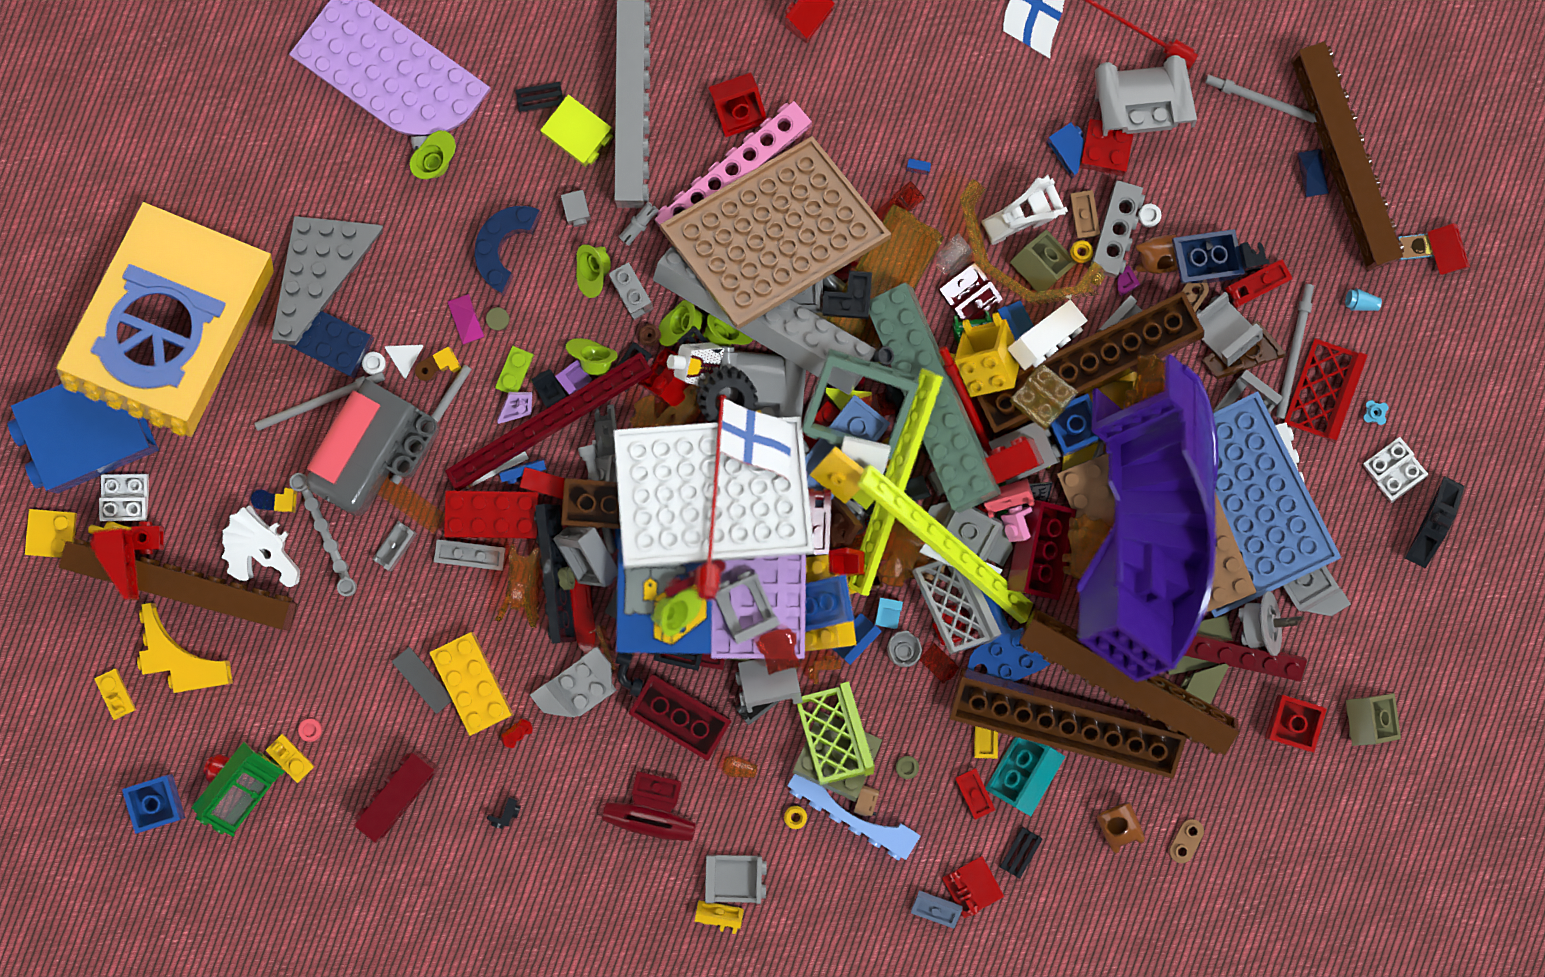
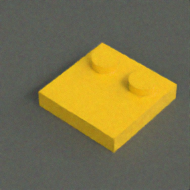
[25,509,77,558]

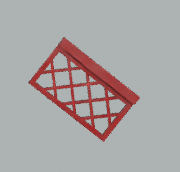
[1284,338,1368,443]

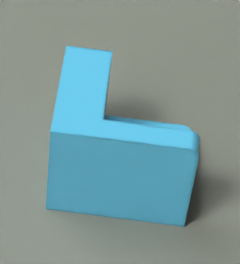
[875,598,903,629]

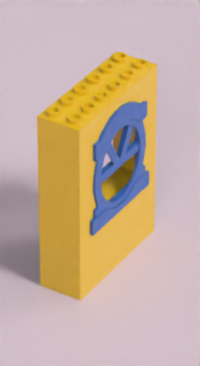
[56,202,274,437]

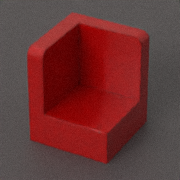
[829,548,864,577]

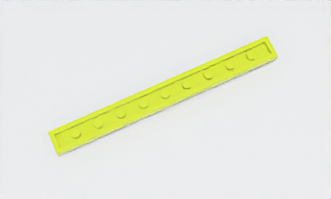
[848,369,943,596]
[857,465,1033,624]

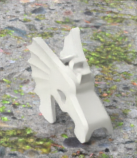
[981,175,1068,245]
[222,505,300,587]

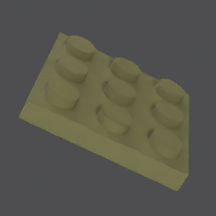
[792,711,882,802]

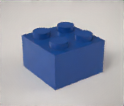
[1044,394,1102,457]
[122,774,186,834]

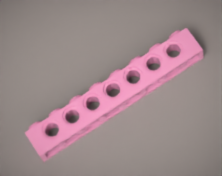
[655,101,812,227]

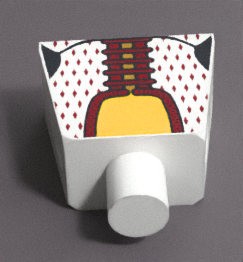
[667,342,724,387]

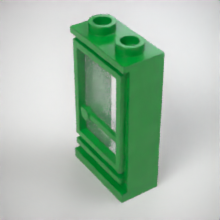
[191,742,285,837]

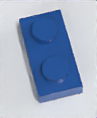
[499,458,547,484]

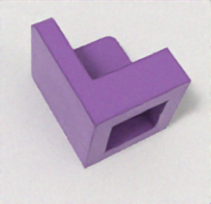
[555,360,592,395]

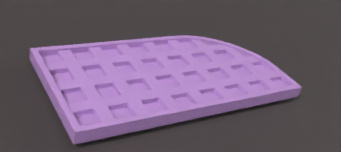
[289,0,491,136]
[711,472,807,659]

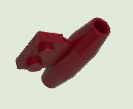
[602,771,696,841]

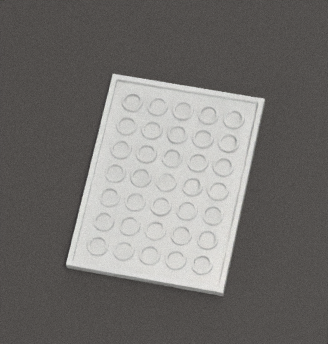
[614,417,814,568]

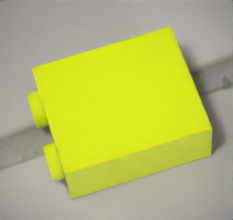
[540,94,613,167]

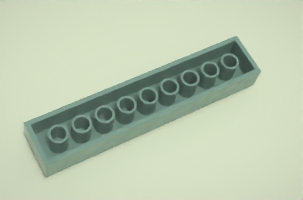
[869,282,1001,513]

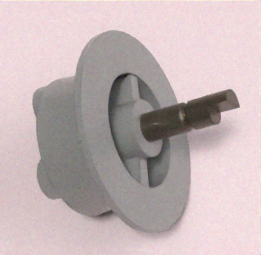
[1239,591,1305,656]

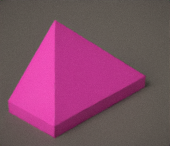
[448,294,485,345]

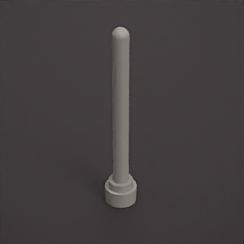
[578,444,616,553]

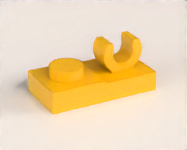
[94,669,136,720]
[266,734,315,783]
[695,900,744,934]

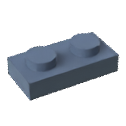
[911,891,963,929]

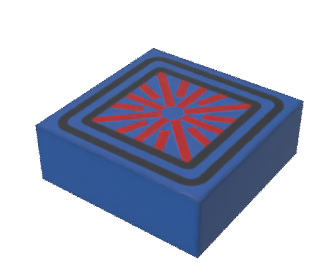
[906,159,931,175]

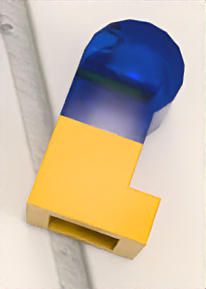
[251,488,297,513]

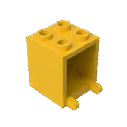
[954,313,1020,397]

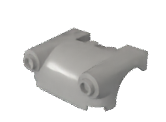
[1095,56,1197,136]
[715,346,806,423]

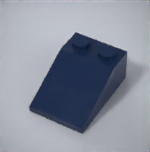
[1172,229,1245,284]

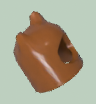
[1136,234,1178,274]
[1096,802,1145,854]

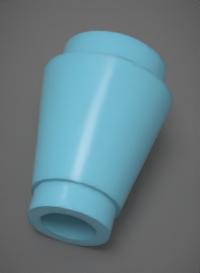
[1345,288,1382,311]

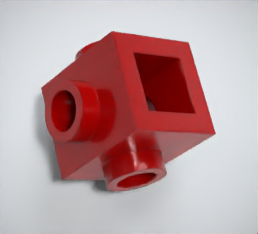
[131,522,164,555]

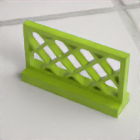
[796,682,874,785]

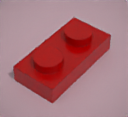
[955,768,996,820]

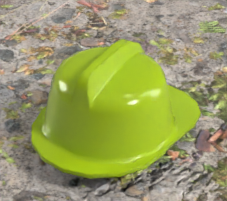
[410,130,456,180]
[577,244,611,298]
[658,300,706,346]
[703,314,753,347]
[566,338,617,376]
[651,589,702,637]

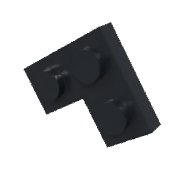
[822,271,872,319]

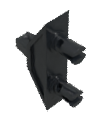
[1405,476,1465,569]

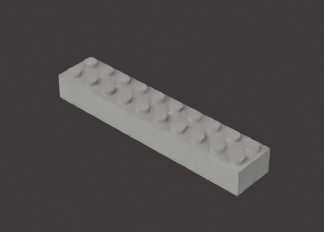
[615,0,651,208]
[653,245,876,395]

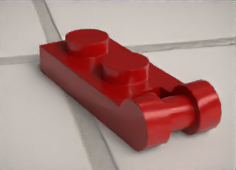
[1225,259,1293,309]

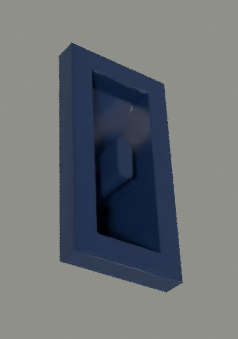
[1297,149,1329,198]

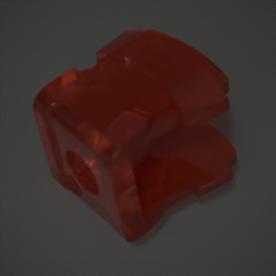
[755,628,800,675]

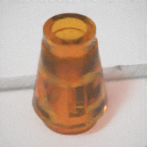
[722,755,757,778]

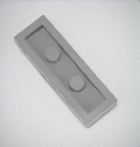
[434,539,506,571]

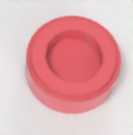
[298,719,322,742]

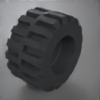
[696,365,758,423]

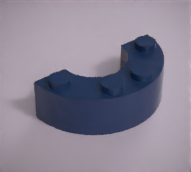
[475,206,542,296]

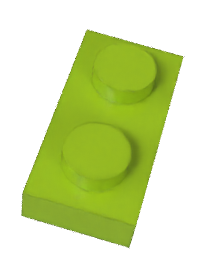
[495,346,534,394]

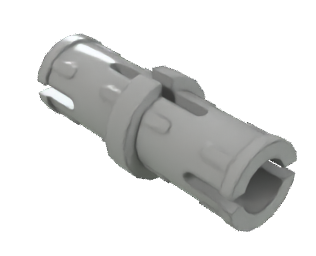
[619,202,659,246]

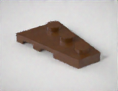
[1202,320,1286,380]

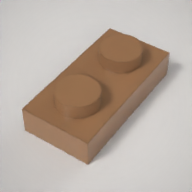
[1069,190,1100,240]

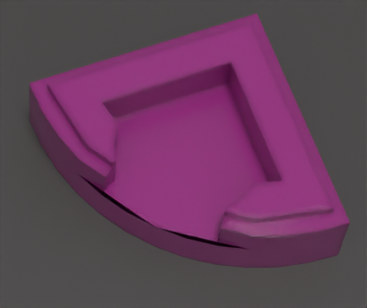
[1117,265,1141,297]

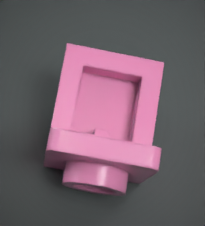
[1001,505,1032,542]

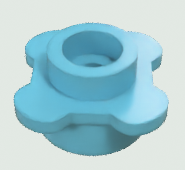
[1363,400,1388,425]

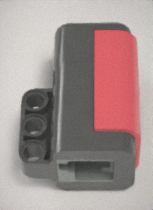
[306,379,440,516]

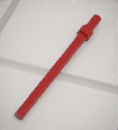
[938,346,992,457]

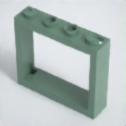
[802,348,919,460]

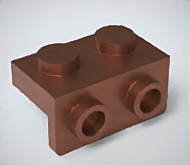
[829,496,862,547]

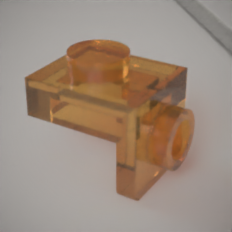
[809,656,841,684]

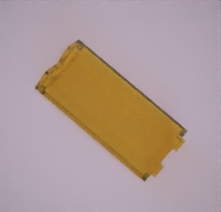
[826,204,944,349]

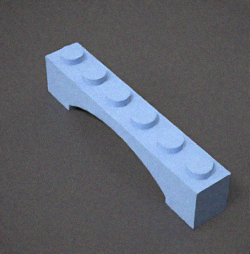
[787,774,920,860]

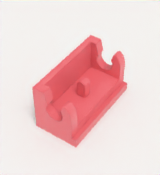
[984,479,1034,518]

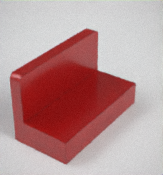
[1427,223,1470,275]

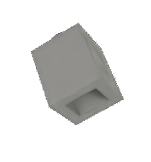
[561,190,591,227]

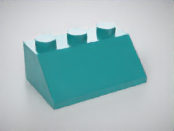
[986,737,1066,816]

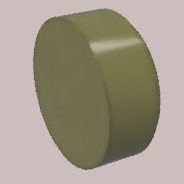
[486,307,510,331]
[558,566,575,590]
[896,756,919,779]

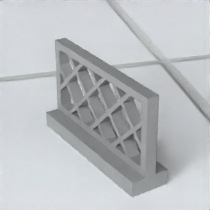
[912,561,1001,655]

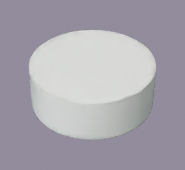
[1138,204,1161,227]
[362,352,386,375]

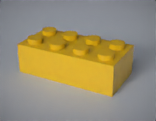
[805,554,856,651]
[429,632,514,736]

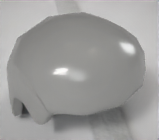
[887,631,922,667]

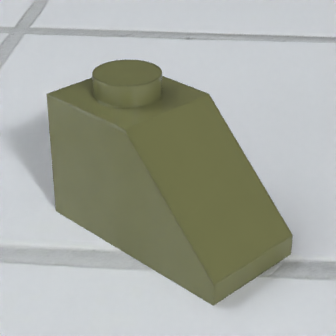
[1180,664,1229,704]

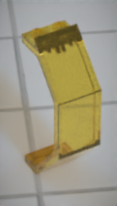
[960,179,1106,305]

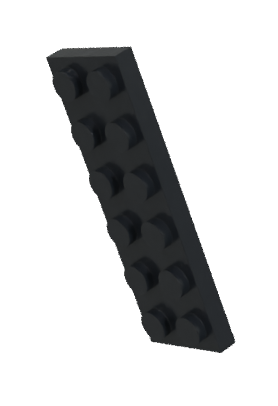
[534,504,577,644]

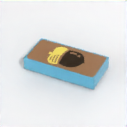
[1397,234,1434,261]

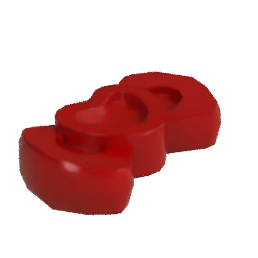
[501,719,533,748]

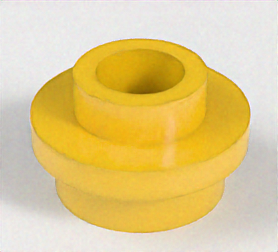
[1070,240,1093,263]
[784,806,807,829]

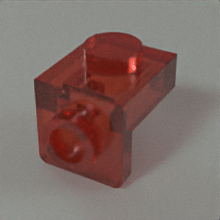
[919,643,959,683]

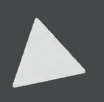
[385,345,423,379]

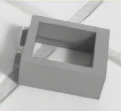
[553,525,618,587]

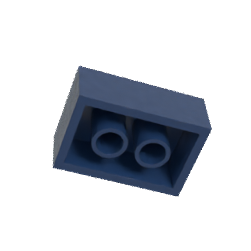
[289,311,375,379]

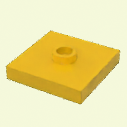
[809,446,864,504]

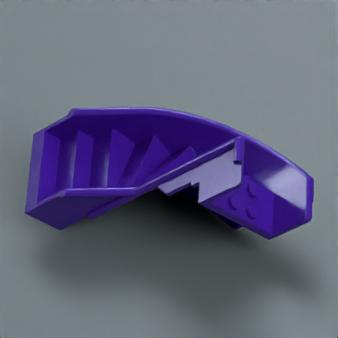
[1077,354,1219,682]

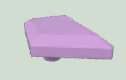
[497,392,532,424]

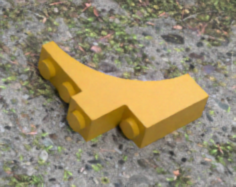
[137,603,233,693]

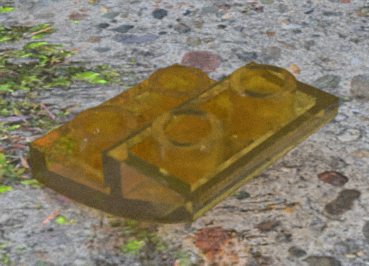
[1010,364,1077,431]

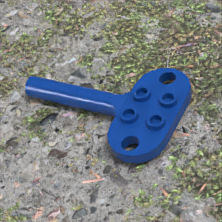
[968,590,1050,682]

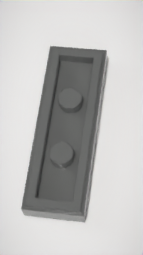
[392,647,452,714]

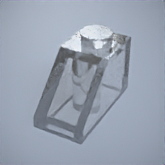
[936,233,973,277]

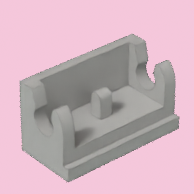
[372,521,418,571]

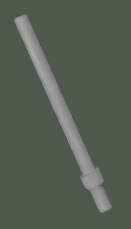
[1205,75,1316,123]
[1276,284,1314,419]
[390,365,472,485]
[255,371,385,431]

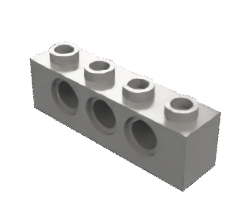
[1089,180,1145,278]

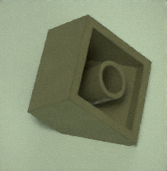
[1010,229,1077,295]
[1346,693,1401,746]

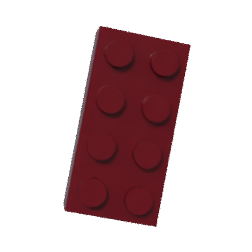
[1007,500,1077,600]
[628,674,732,761]
[353,751,440,843]

